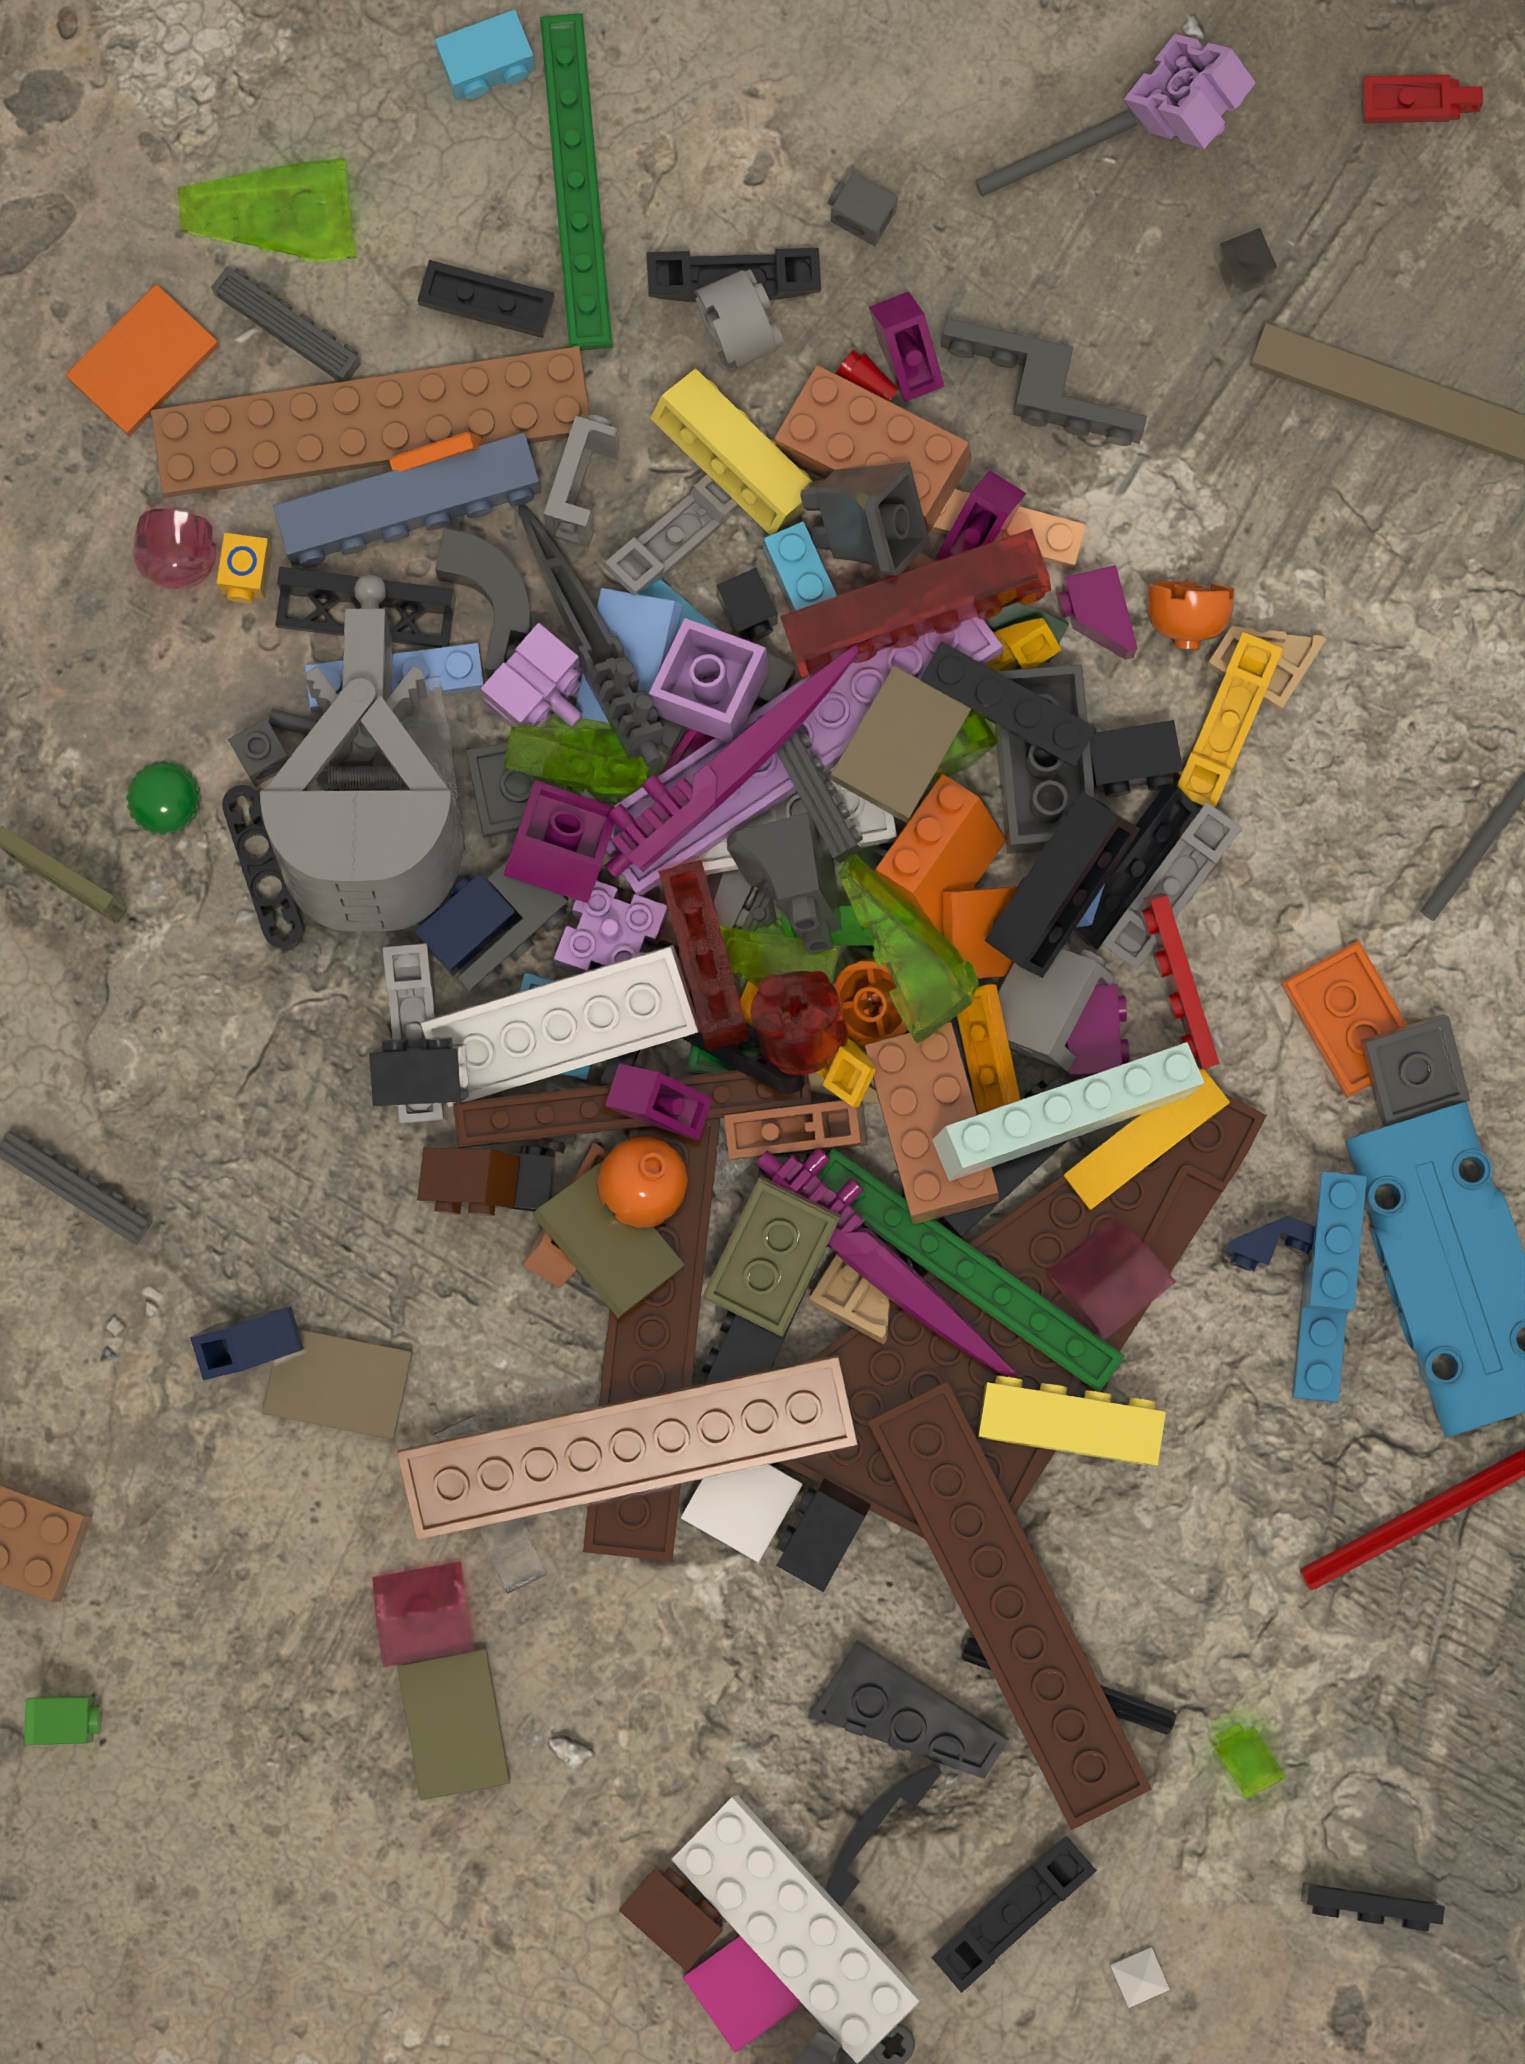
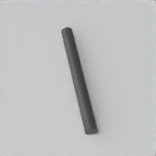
[975,110,1137,197]
[1420,773,1525,921]

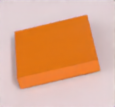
[942,886,1018,981]

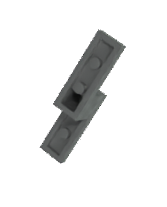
[941,318,1147,446]
[457,790,595,991]

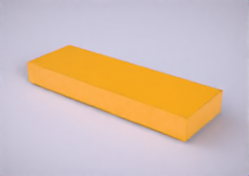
[953,984,1021,1115]

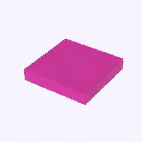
[683,1935,802,2053]

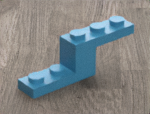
[1292,1171,1367,1403]

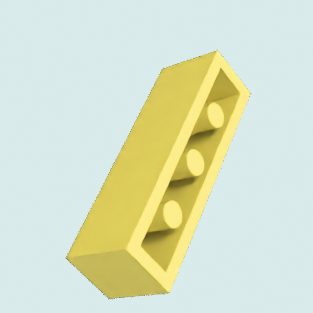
[650,368,813,535]
[977,1376,1166,1467]

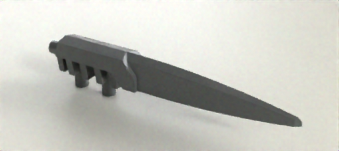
[518,505,664,769]

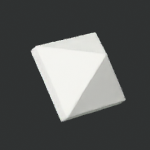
[1110,1947,1170,2008]

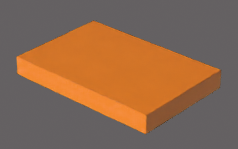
[65,284,220,437]
[1281,940,1407,1099]

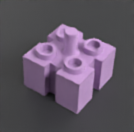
[1124,34,1256,149]
[480,623,583,739]
[554,881,668,974]

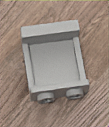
[544,414,620,548]
[998,945,1115,1072]

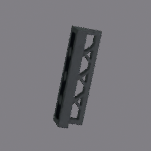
[275,567,456,648]

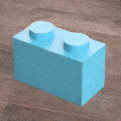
[435,9,535,100]
[763,521,839,629]

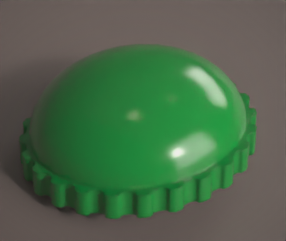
[126,761,201,835]

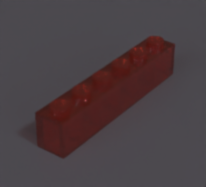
[780,529,1051,678]

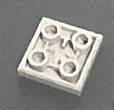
[681,1464,803,1563]

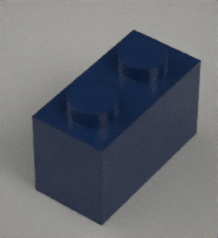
[414,873,518,977]

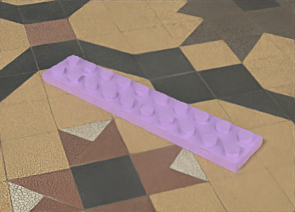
[606,578,1004,896]

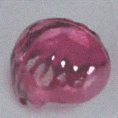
[133,508,216,590]

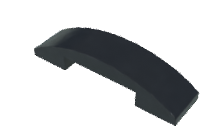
[646,248,821,302]
[826,1764,942,1907]
[931,1836,1097,1993]

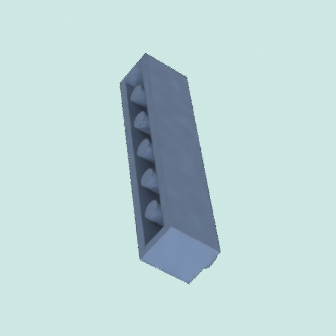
[273,433,541,567]

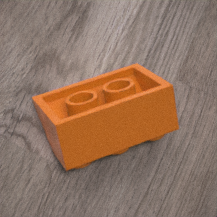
[865,773,1006,940]

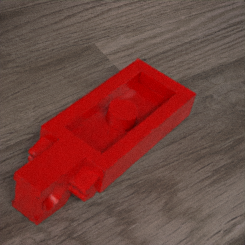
[1362,75,1483,124]

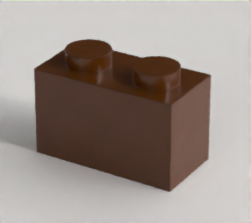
[417,1147,520,1216]
[619,1866,723,1972]

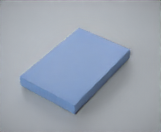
[575,588,682,724]

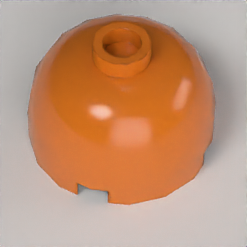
[1146,581,1235,649]
[829,958,919,1047]
[596,1136,689,1228]

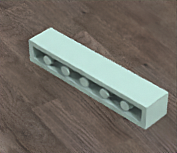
[932,1042,1204,1182]

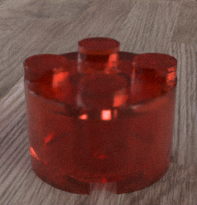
[750,971,848,1075]

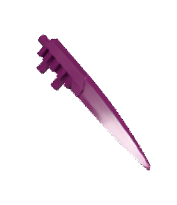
[604,644,859,878]
[756,1148,1018,1378]

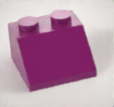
[503,780,615,903]

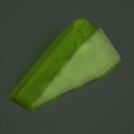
[178,159,356,262]
[839,854,978,1043]

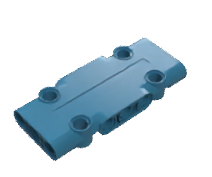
[1345,1102,1525,1438]

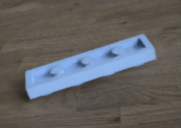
[305,643,484,711]

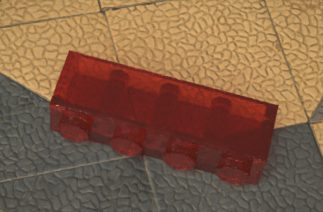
[658,860,750,1051]

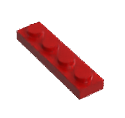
[1140,893,1220,1069]

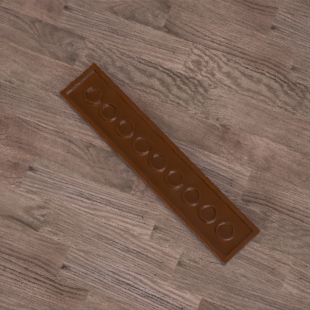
[583,1118,720,1562]
[867,1381,1152,1830]

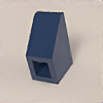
[190,1306,304,1380]

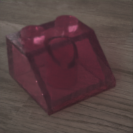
[1046,1216,1176,1341]
[372,1561,476,1667]

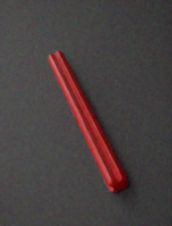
[1300,1448,1525,1590]

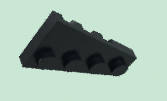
[808,1640,1009,1779]

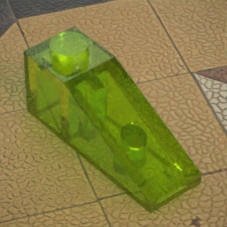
[698,924,840,996]

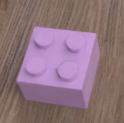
[649,618,770,743]

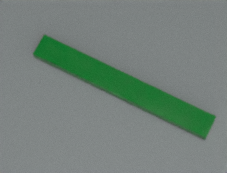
[540,13,613,351]
[817,1148,1125,1392]

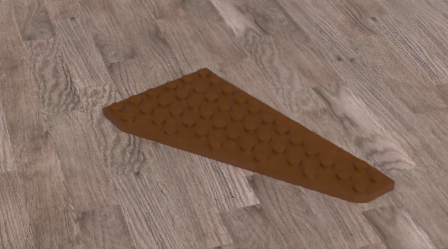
[778,1094,1267,1540]

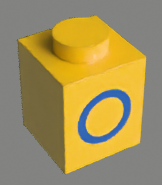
[216,533,272,603]

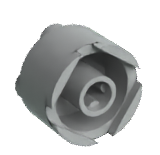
[694,269,784,372]

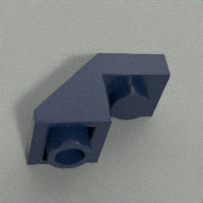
[1222,1216,1315,1272]

